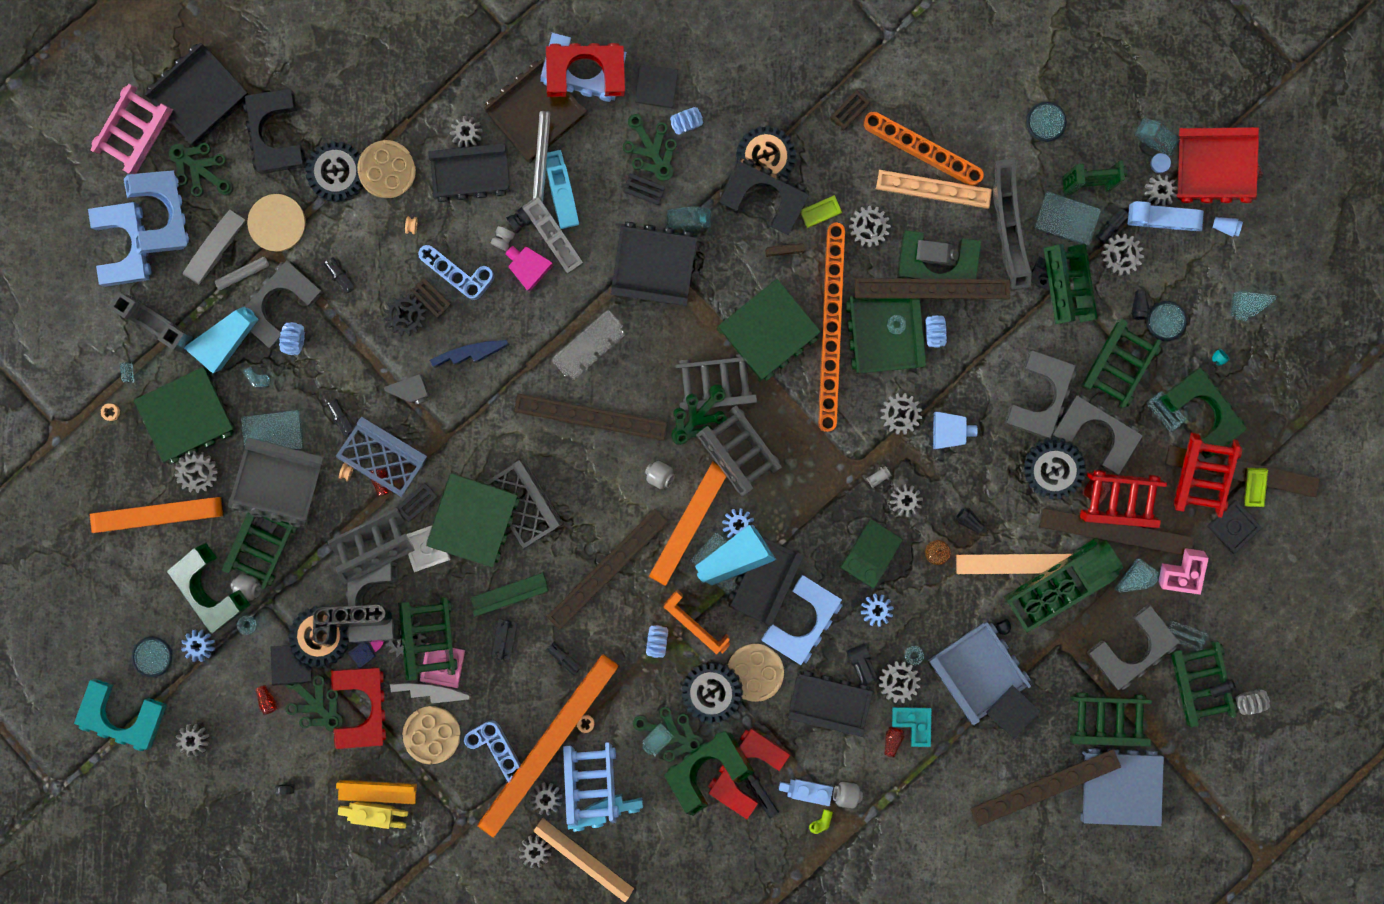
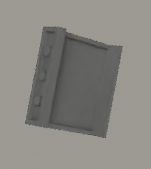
[228,437,323,527]

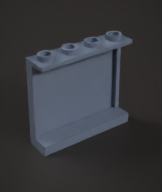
[928,621,1031,725]
[1080,748,1164,826]

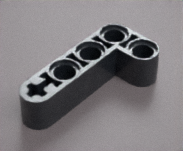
[313,605,392,647]

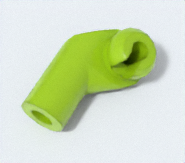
[809,809,833,834]

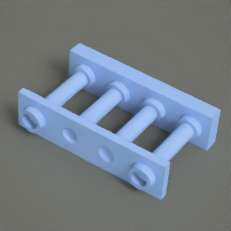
[563,743,619,826]

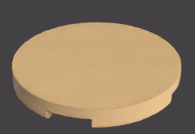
[357,140,416,198]
[247,194,306,252]
[728,644,784,701]
[402,706,461,764]

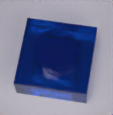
[348,643,376,668]

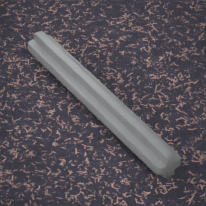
[533,111,551,203]

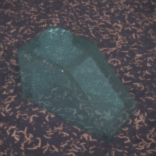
[1135,118,1179,156]
[667,206,710,229]
[1230,291,1276,321]
[1114,559,1159,592]
[642,723,674,756]

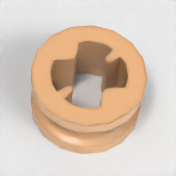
[405,216,418,234]
[101,404,120,421]
[339,463,354,481]
[577,715,595,733]

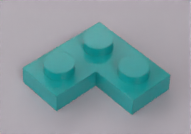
[892,707,931,747]

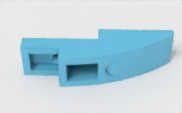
[546,150,579,229]
[568,794,643,832]

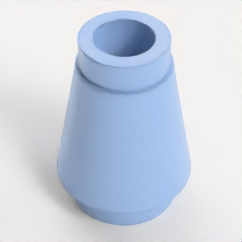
[1213,217,1243,237]

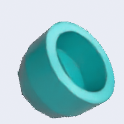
[1212,349,1230,366]

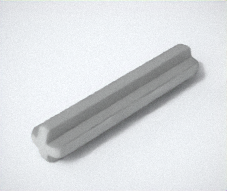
[215,257,269,290]

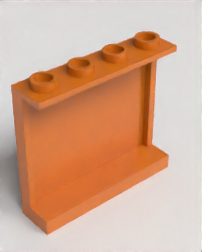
[664,589,730,654]

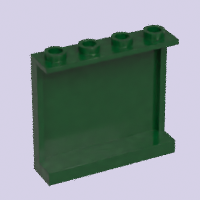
[716,279,821,382]
[846,296,926,374]
[134,367,237,464]
[426,471,520,567]

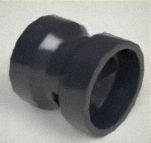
[506,207,532,233]

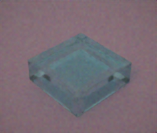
[120,362,134,383]

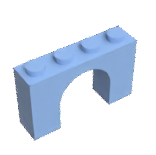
[541,33,627,102]
[124,170,189,254]
[88,202,151,287]
[761,575,842,665]

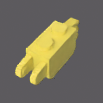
[338,801,408,829]

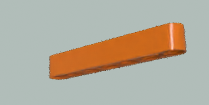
[864,112,984,186]
[649,461,726,586]
[89,497,223,533]

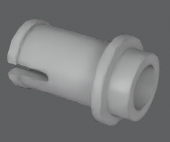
[866,466,892,488]

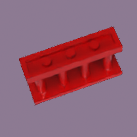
[1174,433,1242,518]
[1080,470,1167,528]

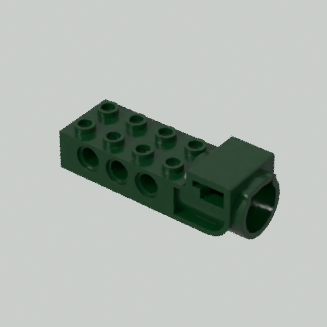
[1004,538,1124,633]

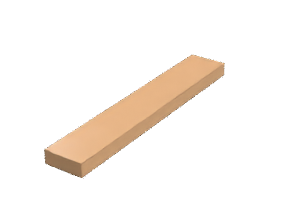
[876,170,992,209]
[956,554,1072,574]
[534,818,634,902]

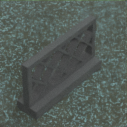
[485,459,564,548]

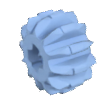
[670,107,703,134]
[925,315,947,348]
[279,322,305,355]
[722,508,755,538]
[861,594,894,627]
[646,625,668,658]
[182,629,215,662]

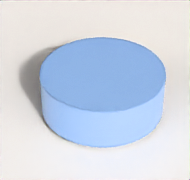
[1150,153,1171,173]

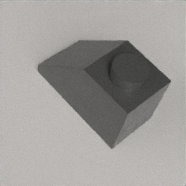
[916,240,959,266]
[384,374,430,405]

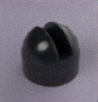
[994,619,1011,635]

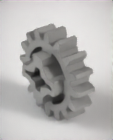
[848,206,891,248]
[1101,234,1144,276]
[880,393,922,435]
[174,451,217,493]
[878,661,921,703]

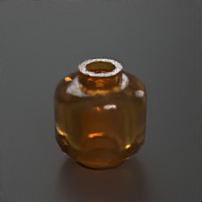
[924,540,951,565]

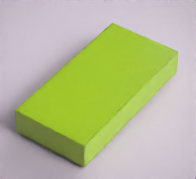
[800,195,842,228]
[1244,468,1268,507]

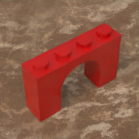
[546,43,625,97]
[331,667,386,749]
[708,728,790,819]

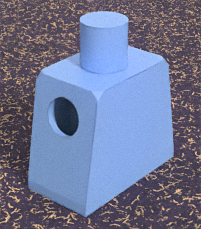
[933,412,977,449]

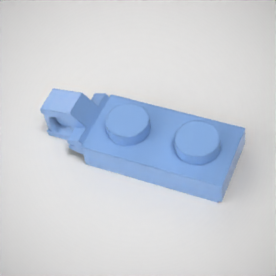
[779,779,833,806]

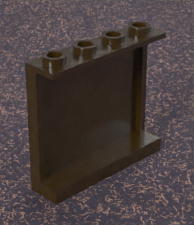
[484,59,588,163]

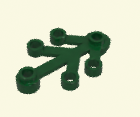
[623,114,677,181]
[169,143,233,197]
[671,384,726,445]
[285,675,343,732]
[633,706,704,762]

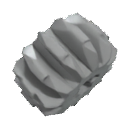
[450,116,483,148]
[1144,174,1178,207]
[890,484,923,517]
[1236,690,1270,715]
[176,724,209,757]
[530,782,563,815]
[519,835,552,868]

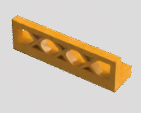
[336,780,417,804]

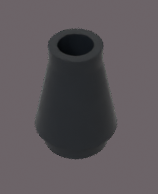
[1131,291,1151,320]
[956,507,985,534]

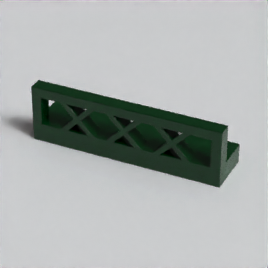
[470,573,549,616]

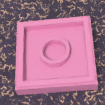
[420,643,465,688]

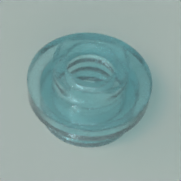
[887,315,906,334]
[237,616,257,635]
[904,646,924,665]

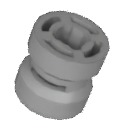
[490,226,515,251]

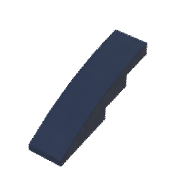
[430,340,510,368]

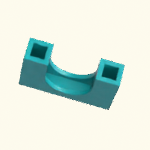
[74,678,167,751]

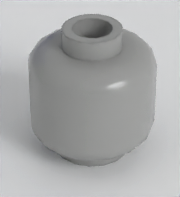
[645,461,675,489]
[231,574,262,601]
[833,782,863,808]

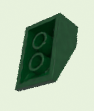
[840,519,903,589]

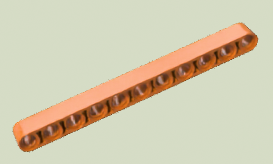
[818,222,845,432]
[477,654,619,838]

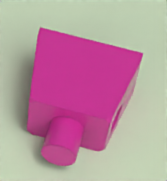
[506,246,553,292]

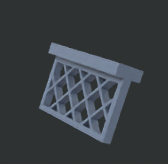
[336,417,427,497]

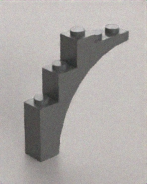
[993,158,1031,289]

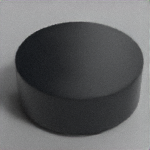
[275,784,294,795]

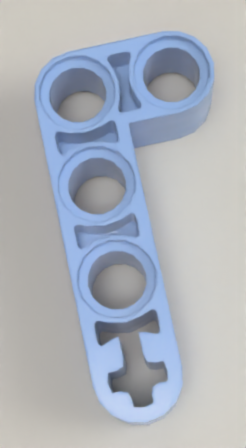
[1128,201,1204,231]
[418,245,494,300]
[464,720,521,782]

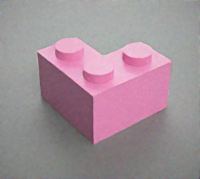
[1158,548,1208,595]

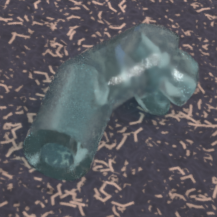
[243,367,270,388]

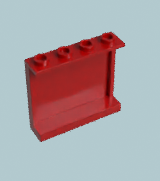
[1177,128,1259,203]

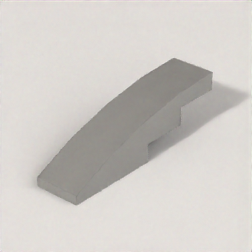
[522,196,583,273]
[183,209,245,285]
[390,682,471,703]

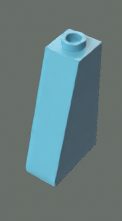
[184,307,258,373]
[695,525,776,585]

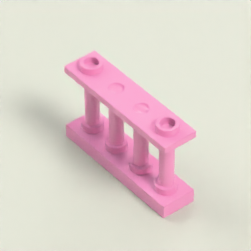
[91,84,173,174]

